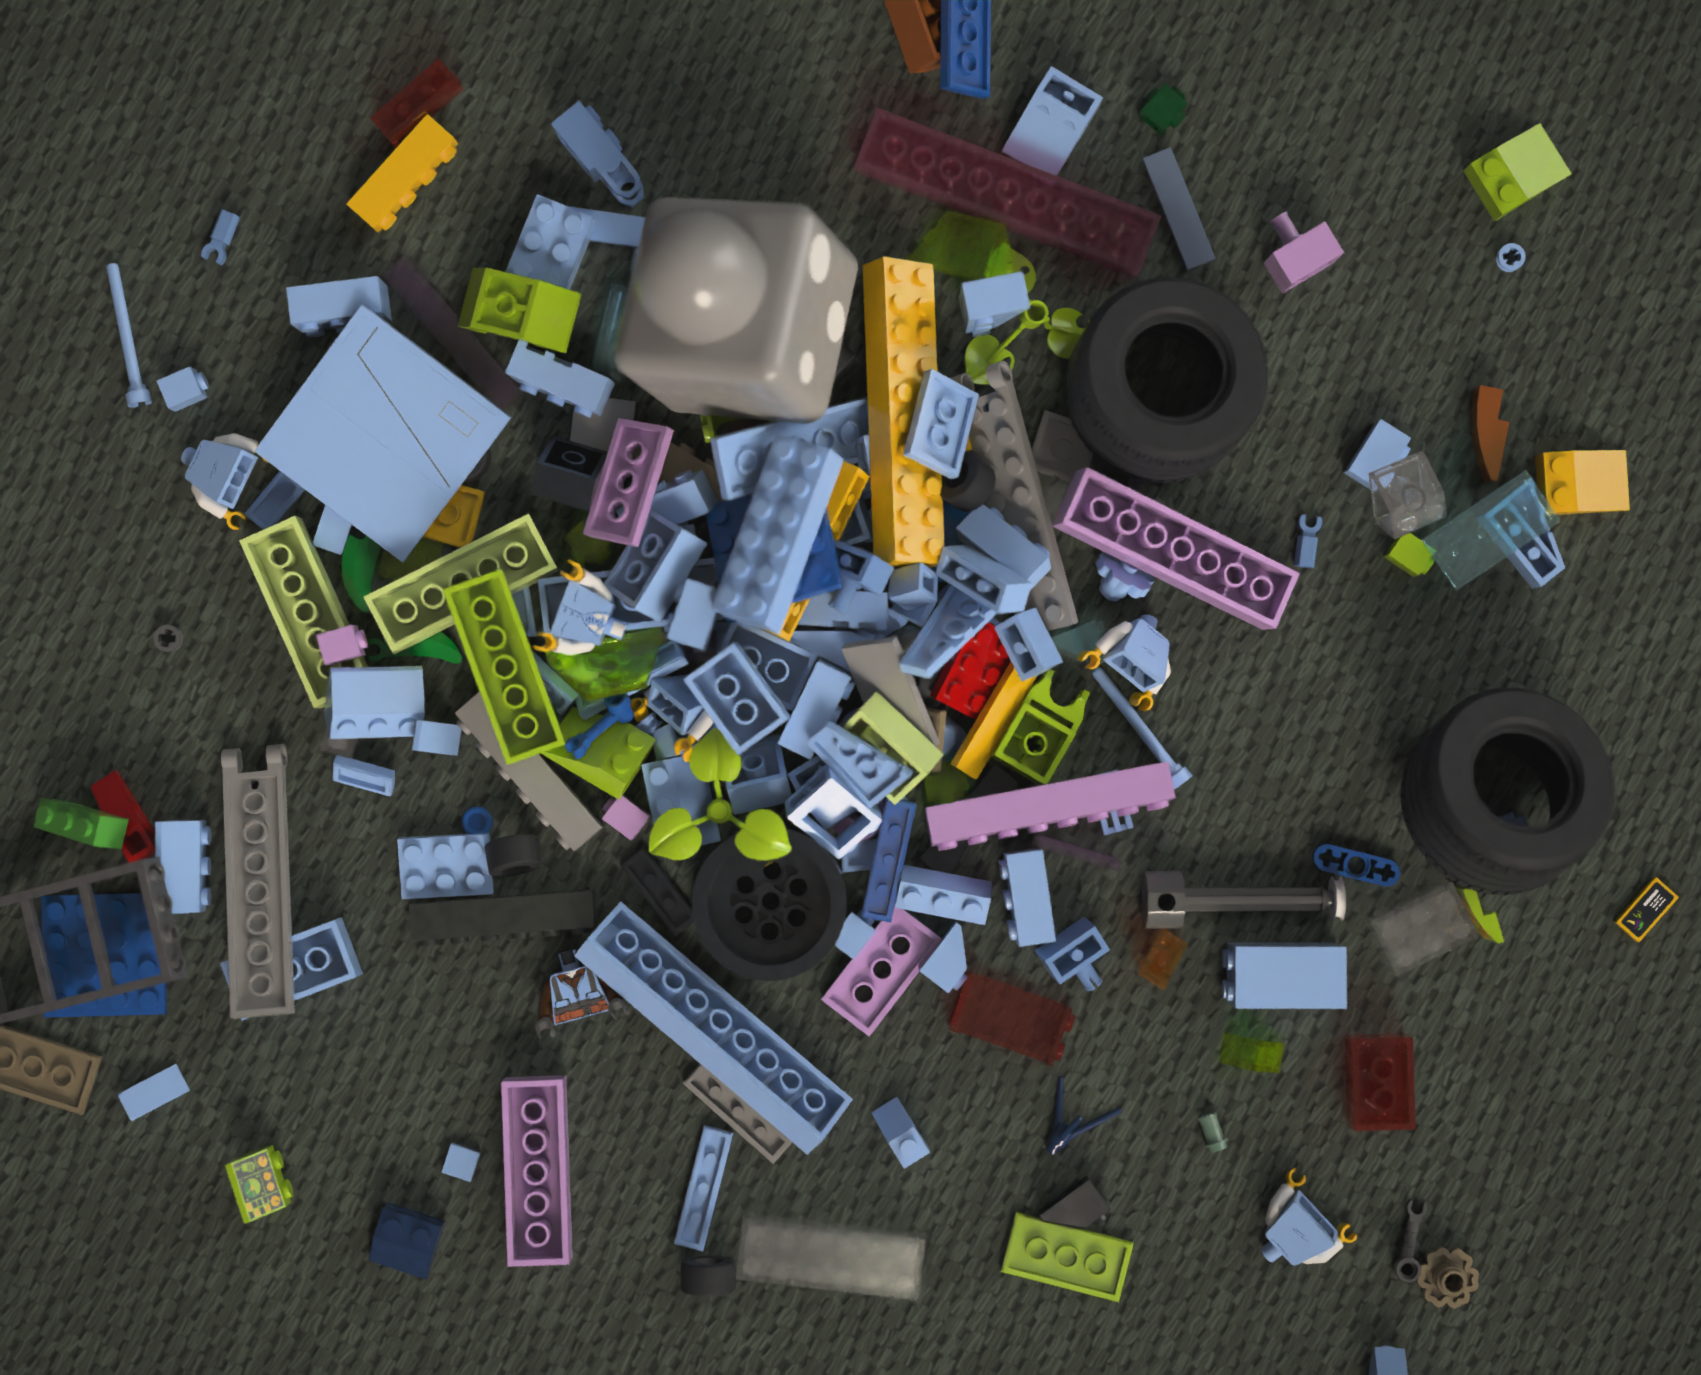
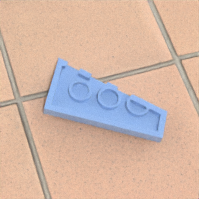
[899,585,997,679]

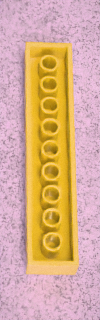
[863,257,945,568]

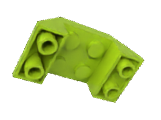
[457,268,582,353]

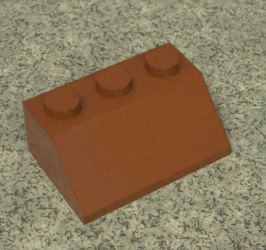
[884,0,941,74]

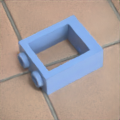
[785,764,883,860]

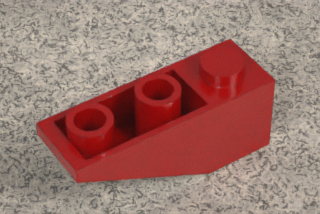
[90,770,155,863]

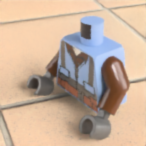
[535,949,630,1039]

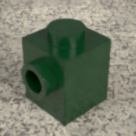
[1139,83,1188,136]

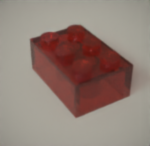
[1345,1033,1416,1131]

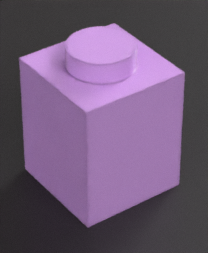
[316,625,368,666]
[602,795,651,840]

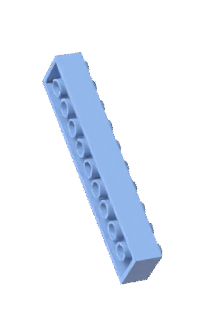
[574,901,853,1155]

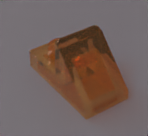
[1136,929,1188,990]

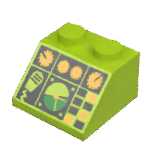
[225,1145,293,1224]

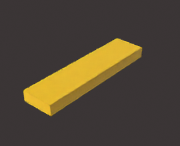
[950,662,1037,780]

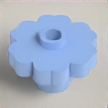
[1095,551,1155,601]

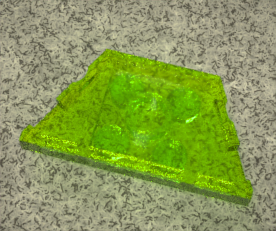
[905,210,1015,281]
[545,627,662,701]

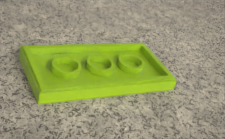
[1001,1212,1134,1302]

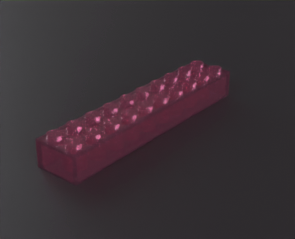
[855,108,1161,279]

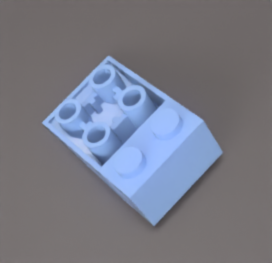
[1002,66,1103,183]

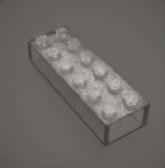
[736,1212,925,1300]

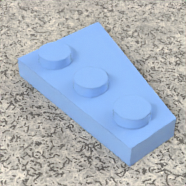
[806,721,914,809]

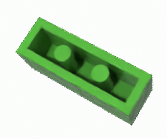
[34,797,129,849]

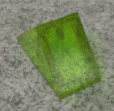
[1220,1032,1285,1073]

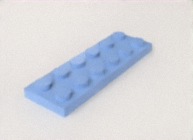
[710,396,869,500]

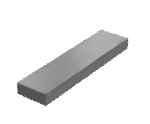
[683,1064,792,1164]

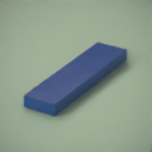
[861,797,916,923]

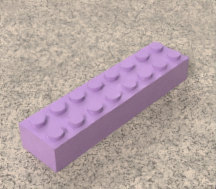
[1052,467,1300,630]
[924,762,1176,851]

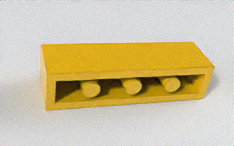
[347,114,458,233]

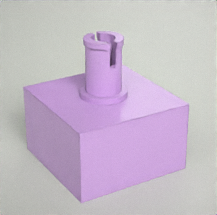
[1264,211,1344,294]

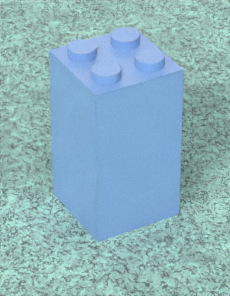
[1222,942,1347,1009]

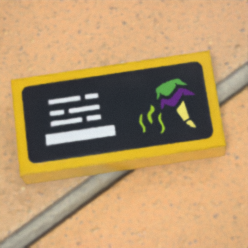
[1614,877,1679,942]

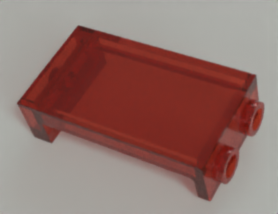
[948,970,1075,1066]

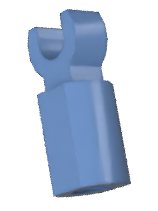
[201,209,240,266]
[1294,514,1322,569]

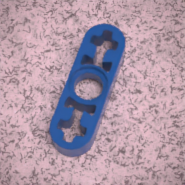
[1312,844,1400,886]

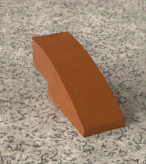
[1471,385,1509,484]

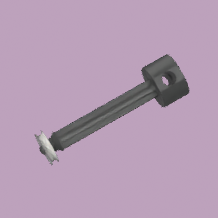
[1141,871,1346,929]

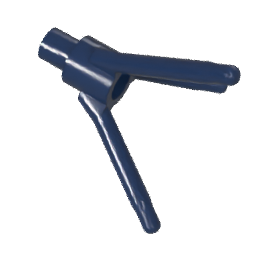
[1046,1076,1122,1155]

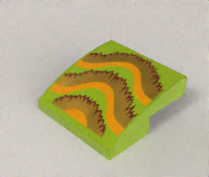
[1450,884,1504,944]

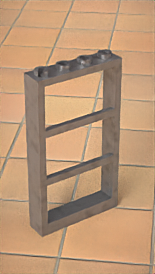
[0,857,188,1024]

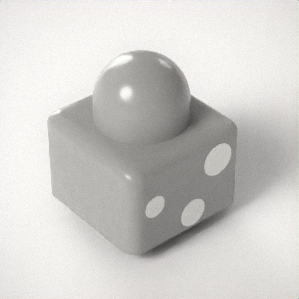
[614,197,858,424]

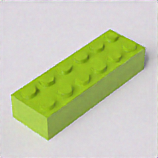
[443,569,565,765]

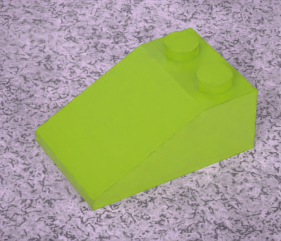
[1463,123,1572,221]
[541,707,656,800]

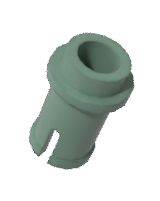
[1198,1112,1228,1153]

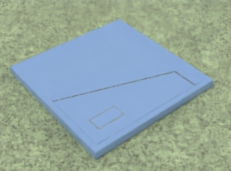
[254,304,512,562]

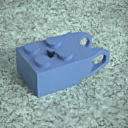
[551,101,644,207]

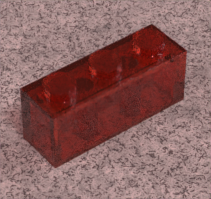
[370,58,464,148]

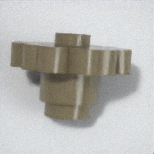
[1416,1245,1479,1309]

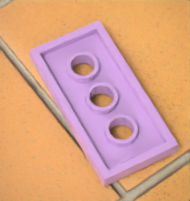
[583,418,674,547]
[821,903,943,1037]

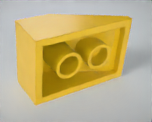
[1535,450,1630,516]

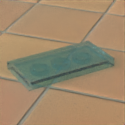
[1421,470,1560,590]

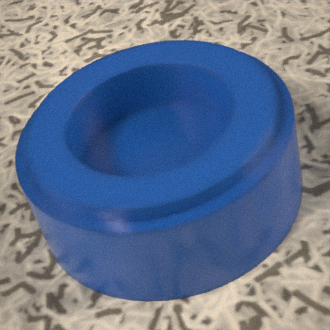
[462,806,493,834]

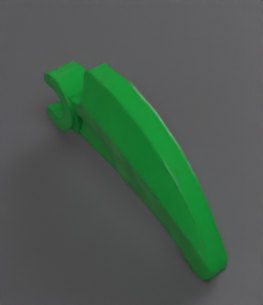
[341,535,382,612]
[368,631,463,664]

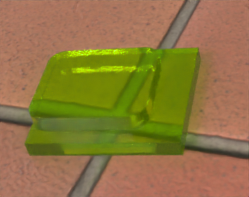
[378,537,444,580]

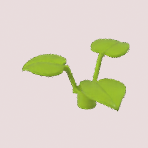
[964,244,1090,385]
[649,728,792,860]

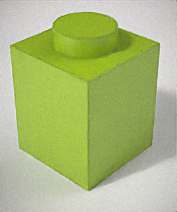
[1384,530,1436,577]

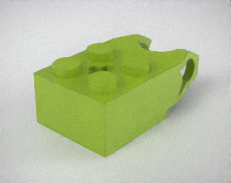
[990,669,1090,786]

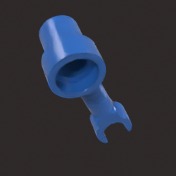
[564,688,634,759]

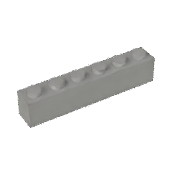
[455,691,604,851]

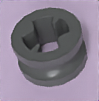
[153,625,183,652]

